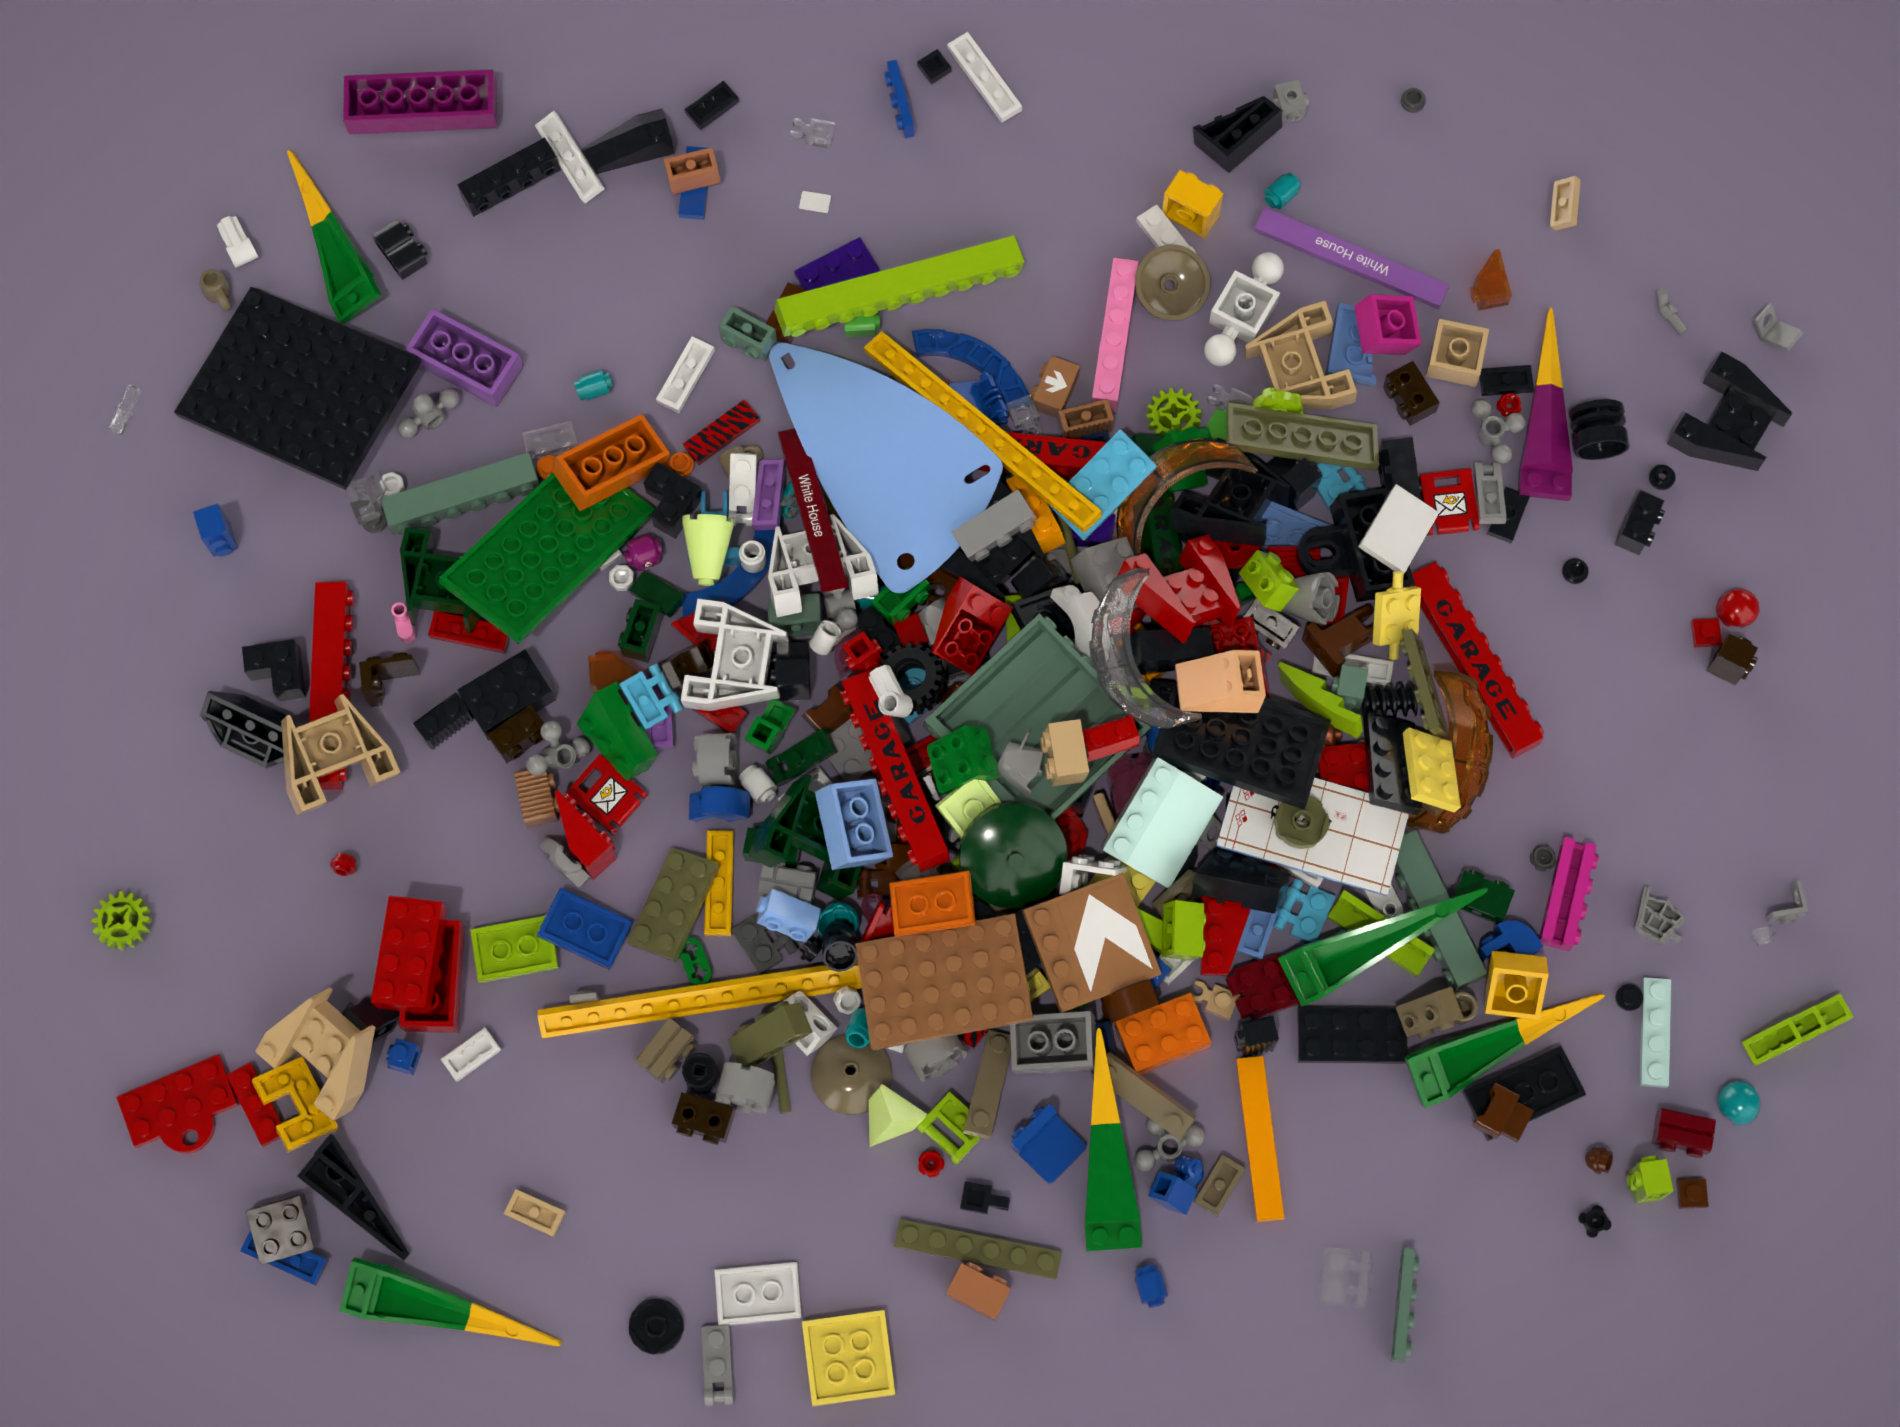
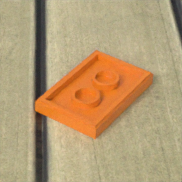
[889,871,976,937]

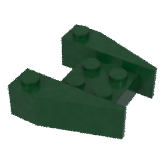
[400,527,481,633]
[748,775,861,900]

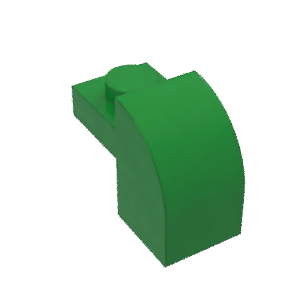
[744,699,796,755]

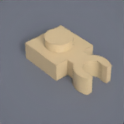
[1192,981,1240,1021]

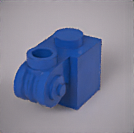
[1148,1155,1204,1215]

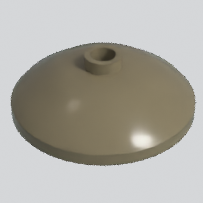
[1135,244,1210,321]
[811,1034,892,1115]

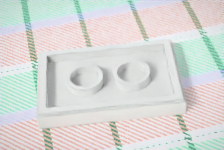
[1358,484,1439,573]
[714,1262,802,1326]

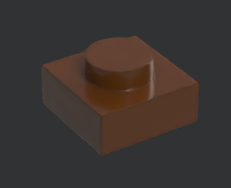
[1676,1179,1709,1209]

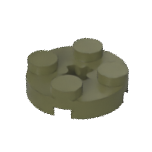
[1274,795,1329,849]

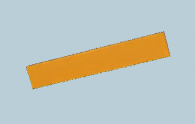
[1236,1056,1284,1222]

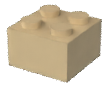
[1426,319,1489,387]
[1040,719,1089,787]

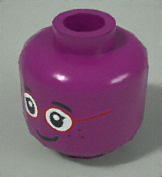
[623,533,663,571]

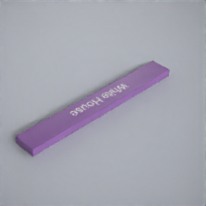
[1254,207,1450,309]

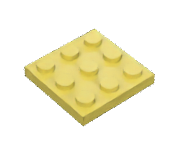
[802,1310,896,1407]

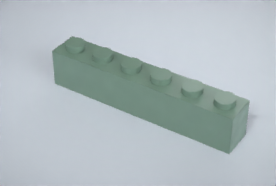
[380,452,540,535]
[1394,830,1488,992]

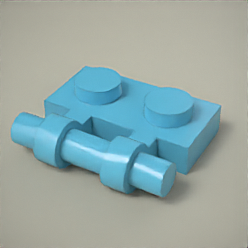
[1314,462,1368,513]
[619,663,683,730]
[1273,879,1336,943]

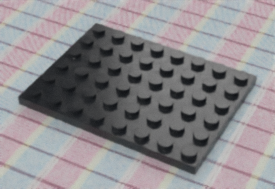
[174,287,422,490]

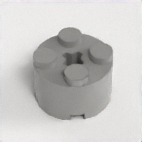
[693,733,740,787]
[904,1035,967,1082]
[715,1062,776,1114]

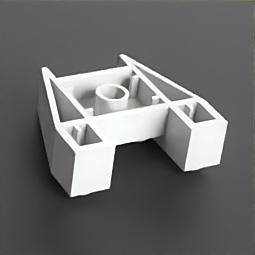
[768,514,879,617]
[681,599,789,711]

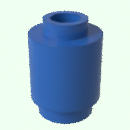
[1134,1264,1168,1308]

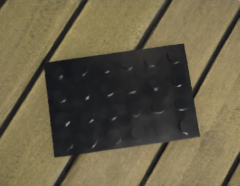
[1151,681,1331,810]

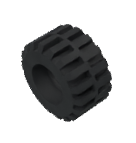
[880,643,947,715]

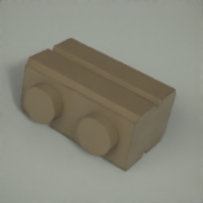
[635,1017,696,1083]

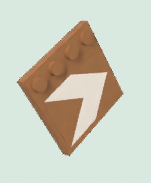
[1022,873,1162,1013]

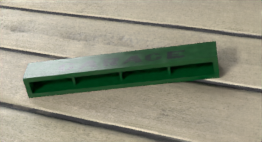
[1131,434,1185,630]

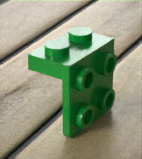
[1152,426,1212,492]
[927,725,999,794]

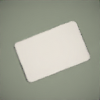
[799,191,831,213]

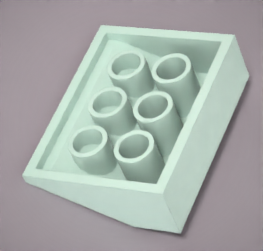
[1100,757,1223,888]

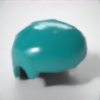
[817,902,860,936]
[1717,1081,1761,1125]

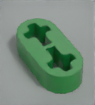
[680,937,712,986]

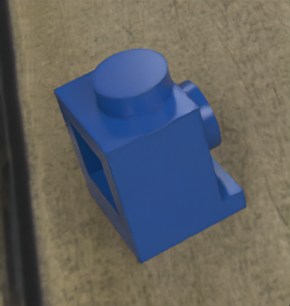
[386,1038,422,1076]

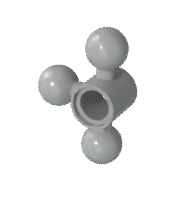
[397,388,460,438]
[1471,399,1526,464]
[823,588,858,630]
[526,721,591,776]
[1134,1117,1205,1172]

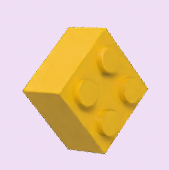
[1162,170,1224,239]
[1484,951,1549,1020]

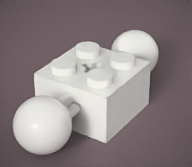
[1204,252,1284,367]

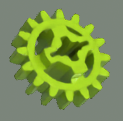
[1146,387,1202,438]
[91,891,152,951]

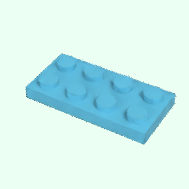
[1048,429,1158,541]

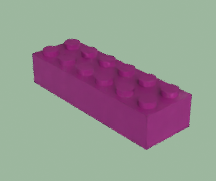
[343,69,497,134]

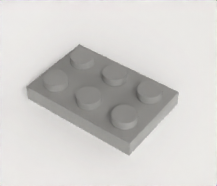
[827,716,911,782]

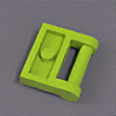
[916,1091,981,1165]

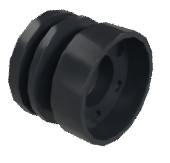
[1569,399,1630,460]

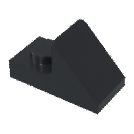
[1011,557,1069,600]

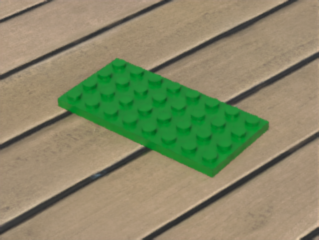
[439,473,655,644]

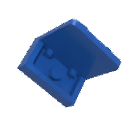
[1011,1104,1086,1184]

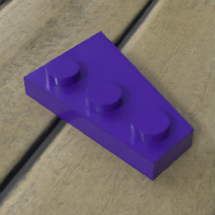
[794,237,880,291]

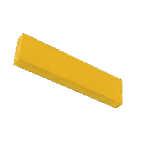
[704,830,734,936]

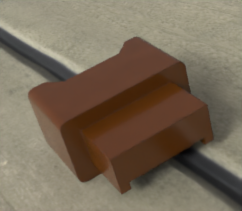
[801,684,853,734]
[1472,1082,1534,1143]

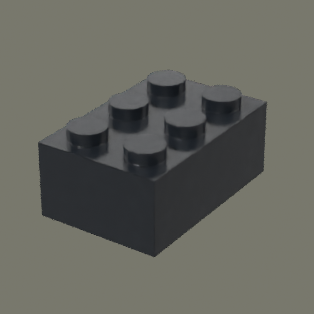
[457,649,556,741]

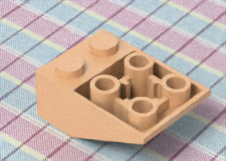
[1175,650,1266,713]

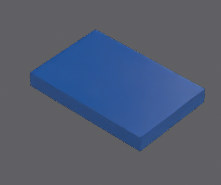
[537,887,633,970]

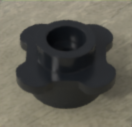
[1578,1205,1611,1238]

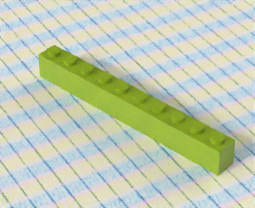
[774,235,1025,337]

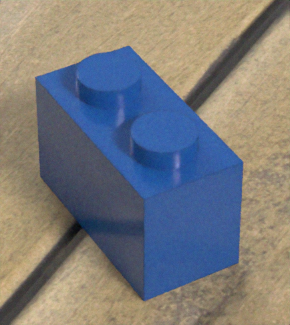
[193,503,238,557]

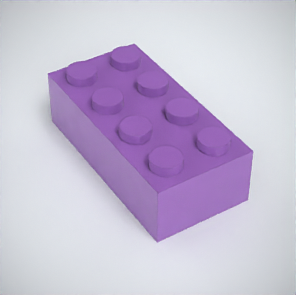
[405,308,523,407]

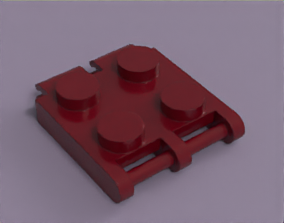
[1225,953,1300,1020]

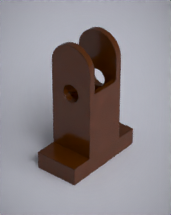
[1302,605,1374,678]

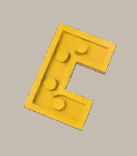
[252,1056,338,1153]

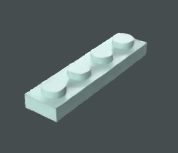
[1640,977,1671,1088]

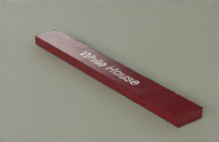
[778,428,848,593]

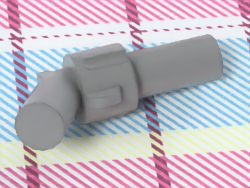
[1657,288,1688,336]

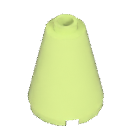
[682,514,734,586]

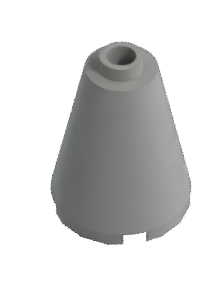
[1281,572,1340,625]

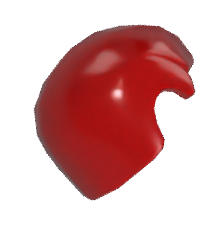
[1716,588,1760,628]

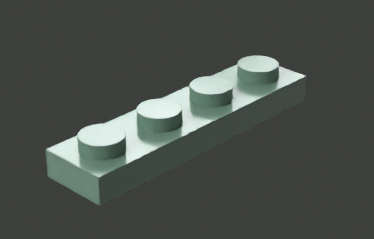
[1390,1248,1419,1363]

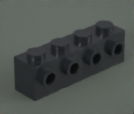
[457,137,561,217]

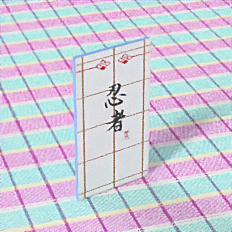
[1216,778,1409,896]

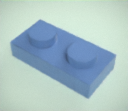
[1236,909,1279,960]

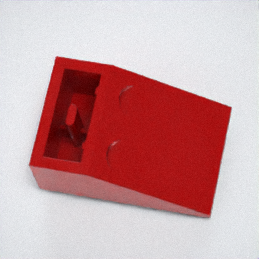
[932,577,1013,676]
[1202,616,1271,699]
[555,789,617,880]

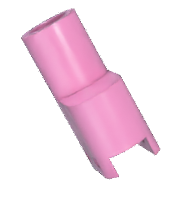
[391,602,416,643]

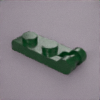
[765,729,838,787]

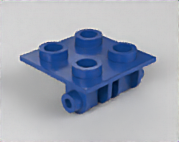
[948,372,1009,425]

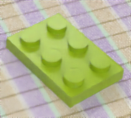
[470,916,559,983]

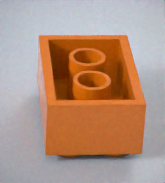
[1114,993,1212,1075]

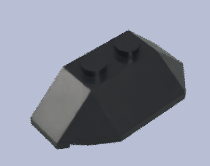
[200,691,297,768]

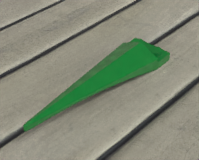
[1278,888,1488,1007]

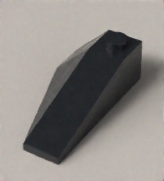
[581,108,675,174]

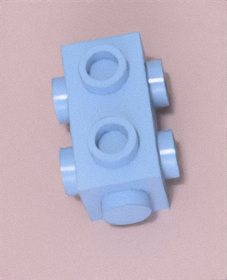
[756,889,821,943]

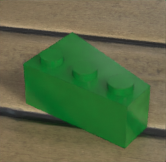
[576,681,658,781]

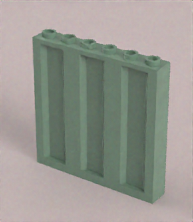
[923,613,1151,820]

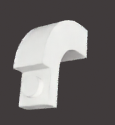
[1050,585,1111,674]

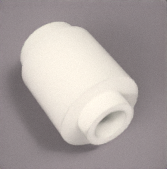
[739,540,767,573]
[739,765,777,804]

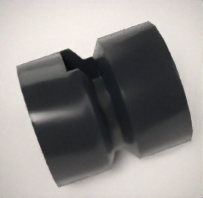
[821,923,857,972]
[682,1053,720,1094]

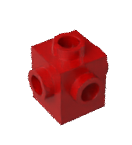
[842,631,883,673]

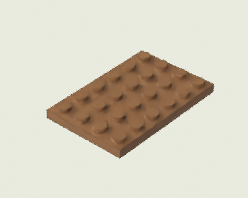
[855,914,1034,1050]

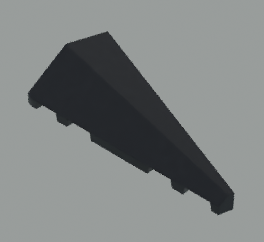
[297,1133,410,1261]

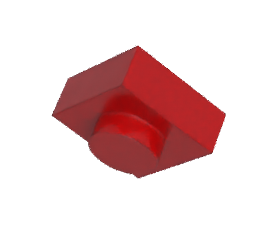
[1691,618,1722,648]

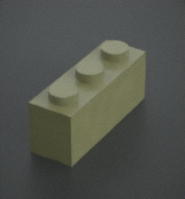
[728,1001,812,1068]

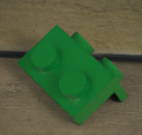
[871,567,930,626]

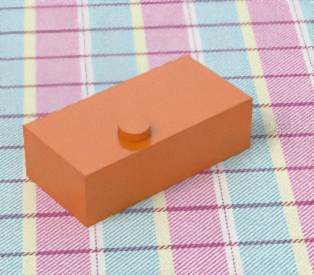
[552,414,670,511]

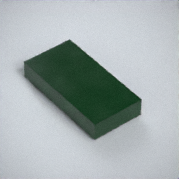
[629,570,686,618]

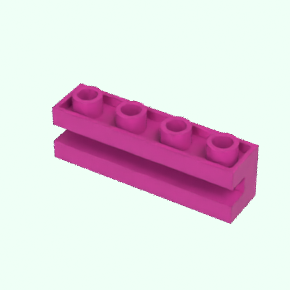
[1539,837,1599,952]

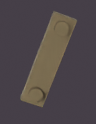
[963,1030,1011,1140]
[1092,1052,1197,1140]

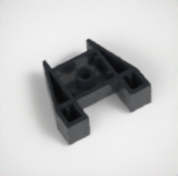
[1667,351,1792,471]
[1170,437,1291,547]
[938,480,1046,603]

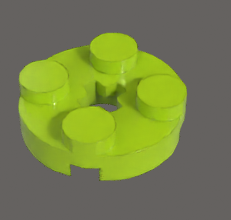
[1252,387,1303,414]

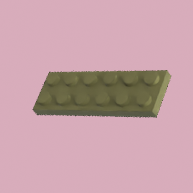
[1225,402,1379,471]

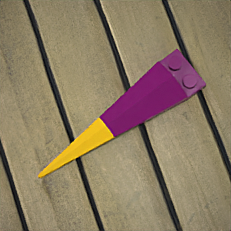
[1518,307,1573,501]

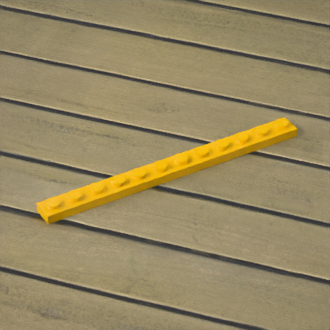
[864,331,1103,533]
[537,962,862,1038]

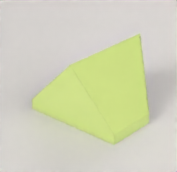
[868,1084,927,1147]

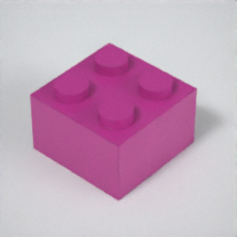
[1354,294,1422,355]

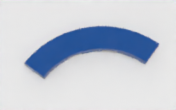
[912,329,1031,412]
[682,514,782,618]

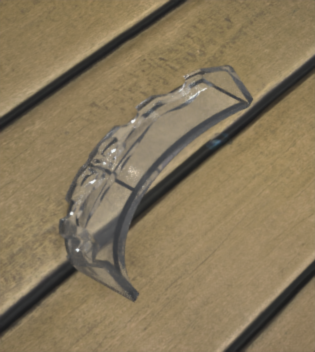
[1089,568,1202,728]

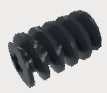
[1361,683,1418,717]

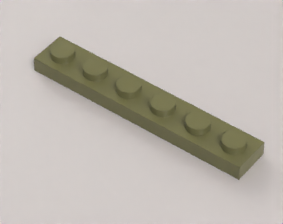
[894,1219,1062,1280]

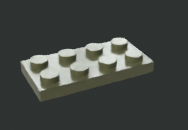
[1400,629,1450,739]
[627,847,720,962]

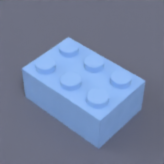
[815,779,893,870]

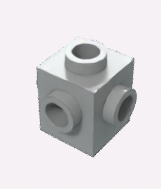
[1271,79,1309,122]

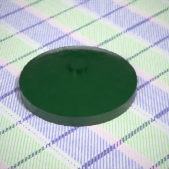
[959,802,1067,909]

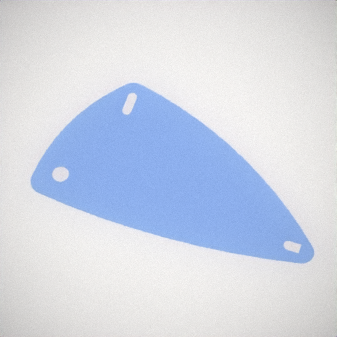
[769,343,1003,593]

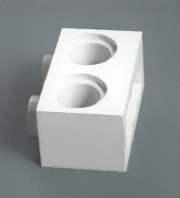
[783,990,838,1056]

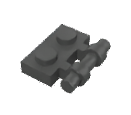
[731,915,798,975]

